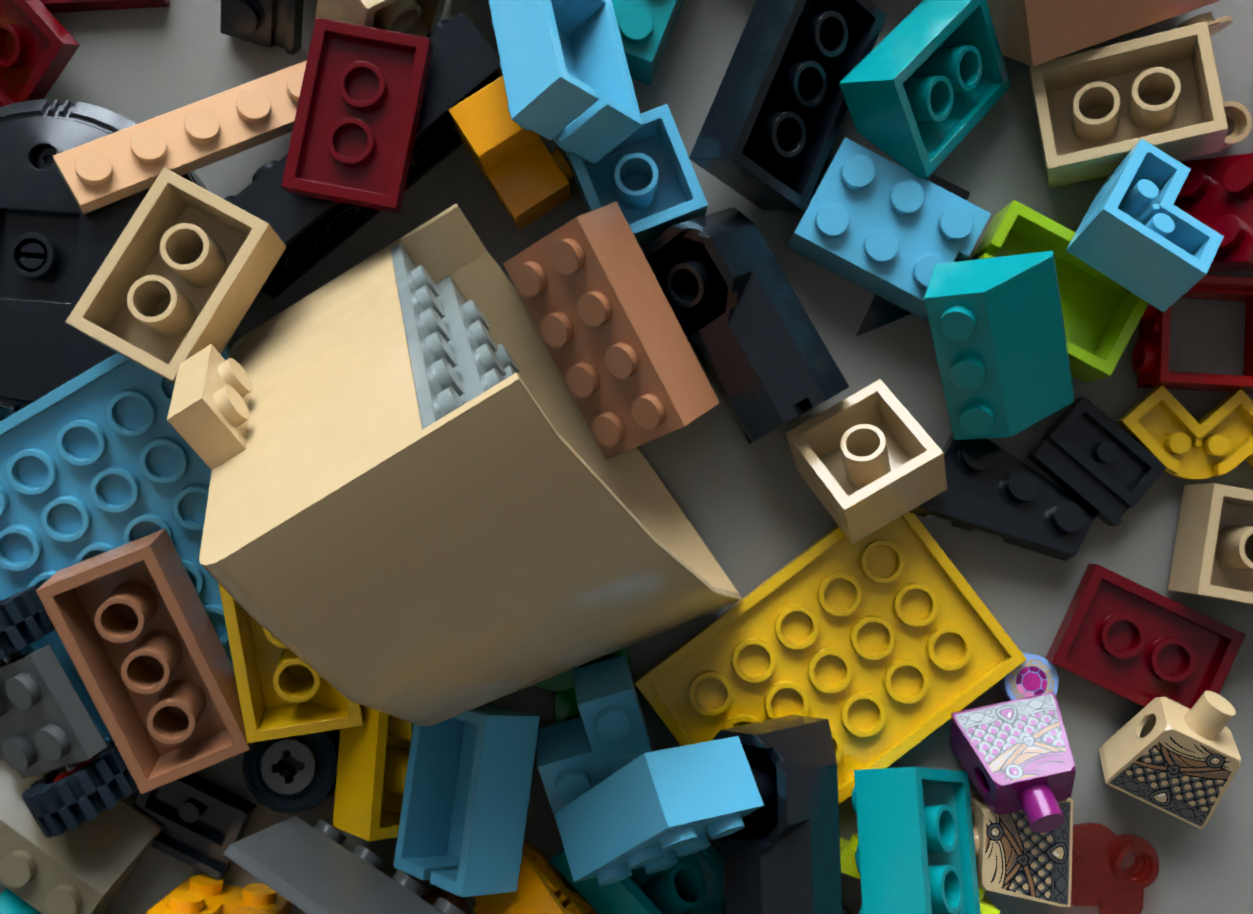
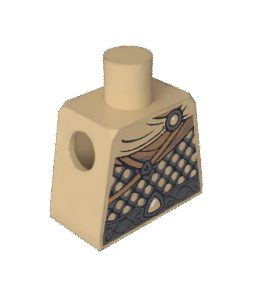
[1099,691,1241,830]
[971,796,1074,908]

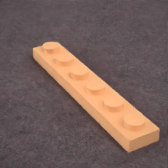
[53,60,307,214]

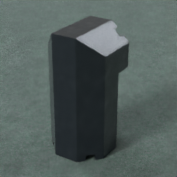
[642,207,849,444]
[713,715,842,914]

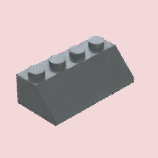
[223,816,465,914]

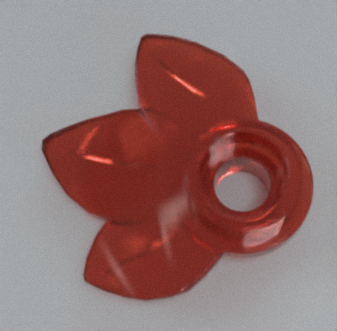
[1071,822,1159,914]

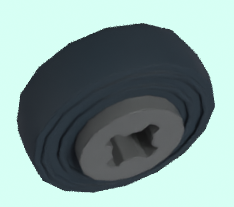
[242,730,339,814]

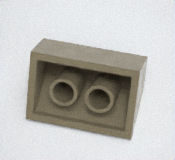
[0,758,163,914]

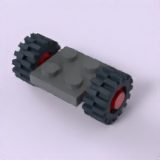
[0,586,137,838]

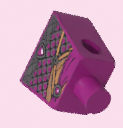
[949,691,1076,833]

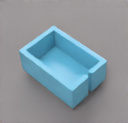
[489,0,643,164]
[786,137,991,320]
[393,703,540,897]
[554,736,764,886]

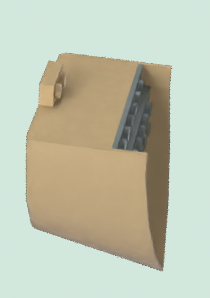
[167,203,742,727]

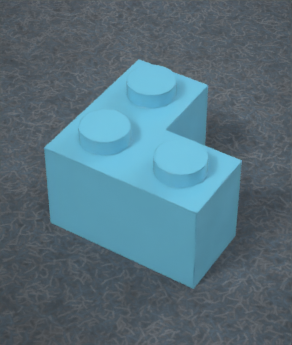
[1066,138,1224,313]
[536,654,654,812]

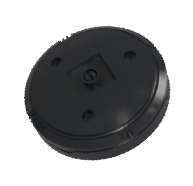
[0,99,207,421]

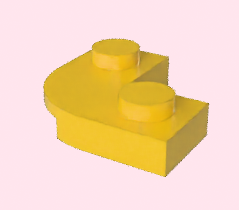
[1115,385,1253,480]

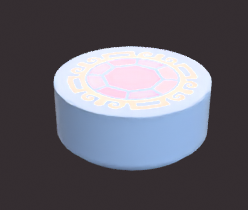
[999,653,1059,700]

